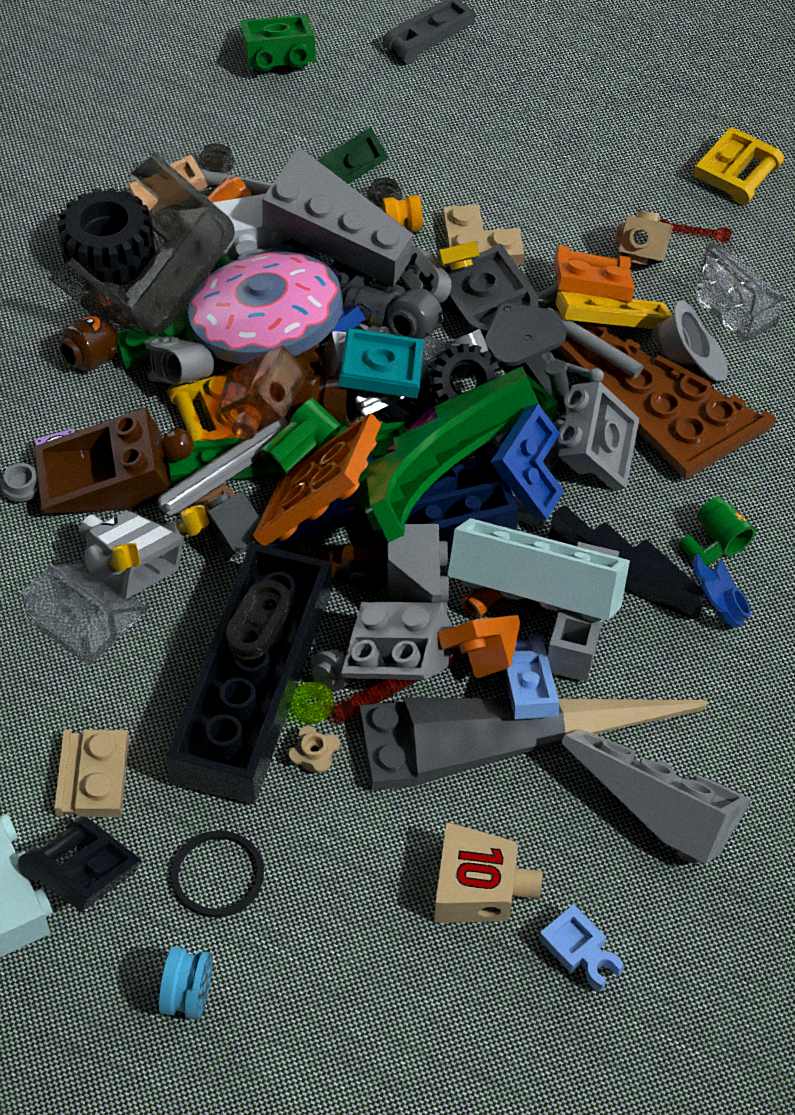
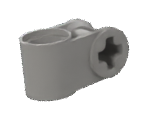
[145,337,214,385]

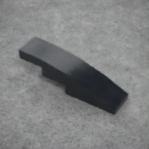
[549,505,705,619]

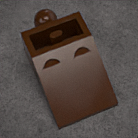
[34,407,194,514]

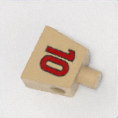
[434,823,543,923]

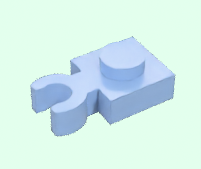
[539,904,624,992]

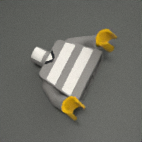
[79,505,209,599]

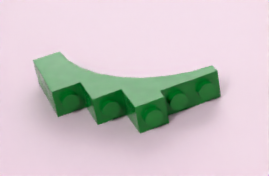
[350,366,541,543]

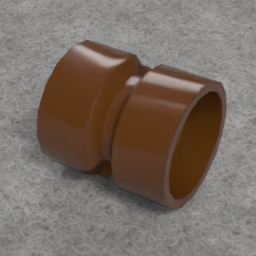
[291,374,358,427]

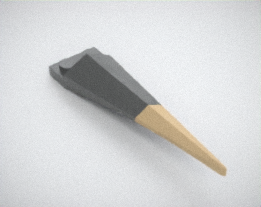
[358,697,708,790]

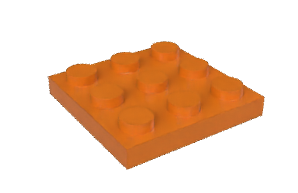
[253,412,381,546]

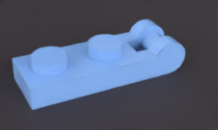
[504,634,559,719]

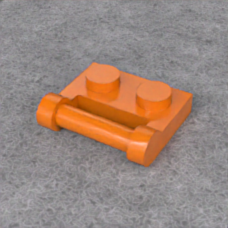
[554,245,635,302]

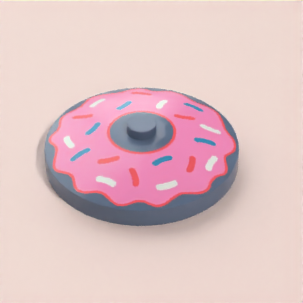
[188,252,343,364]

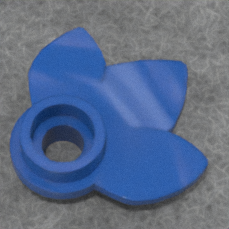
[693,553,751,628]

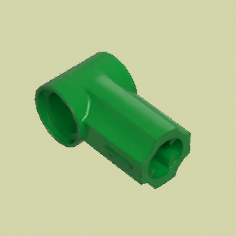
[260,398,342,477]

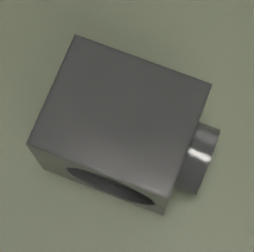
[205,491,261,562]

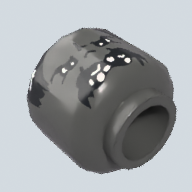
[386,288,443,340]

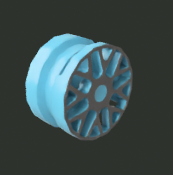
[159,946,213,1020]

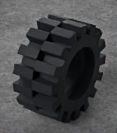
[425,344,501,406]

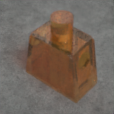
[218,345,308,440]

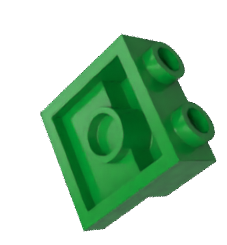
[240,14,316,71]

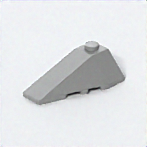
[561,729,751,864]

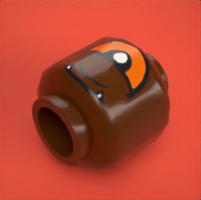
[59,315,118,372]

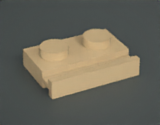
[54,729,129,817]

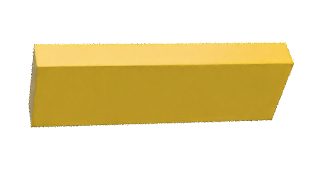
[555,291,672,329]

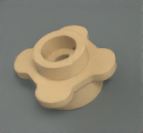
[289,726,340,773]

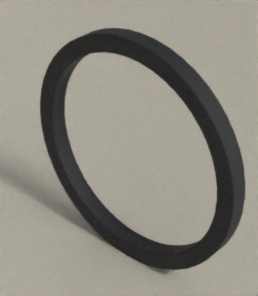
[171,830,264,918]

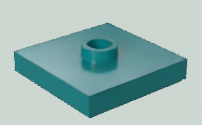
[339,328,424,399]

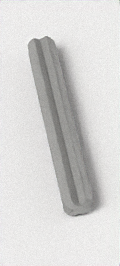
[157,417,289,517]

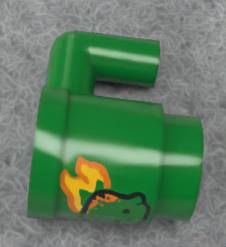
[678,497,756,567]

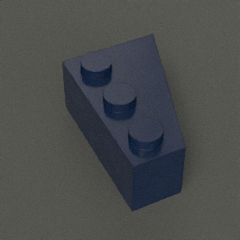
[405,446,519,554]

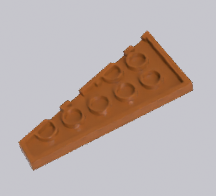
[555,312,776,480]

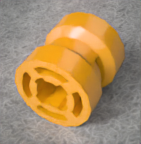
[382,195,423,232]

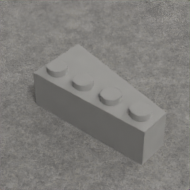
[262,147,413,287]

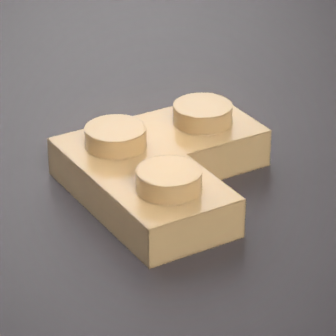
[443,204,525,265]

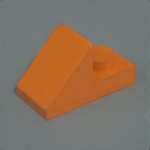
[438,615,520,678]

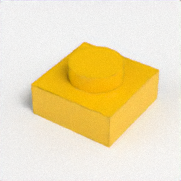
[438,241,480,271]

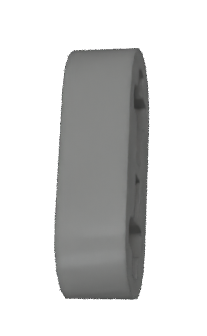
[401,246,452,304]

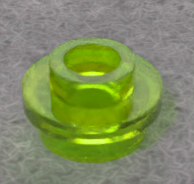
[291,682,334,724]

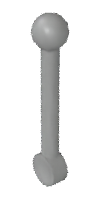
[541,352,604,382]

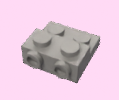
[557,381,639,490]

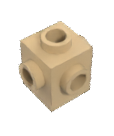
[615,210,673,265]

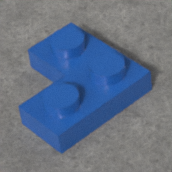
[491,404,564,521]

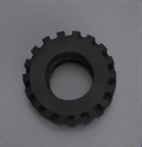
[58,188,155,287]

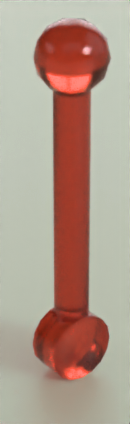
[658,219,732,242]

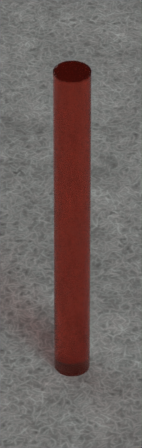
[330,647,468,724]

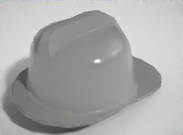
[652,300,728,381]

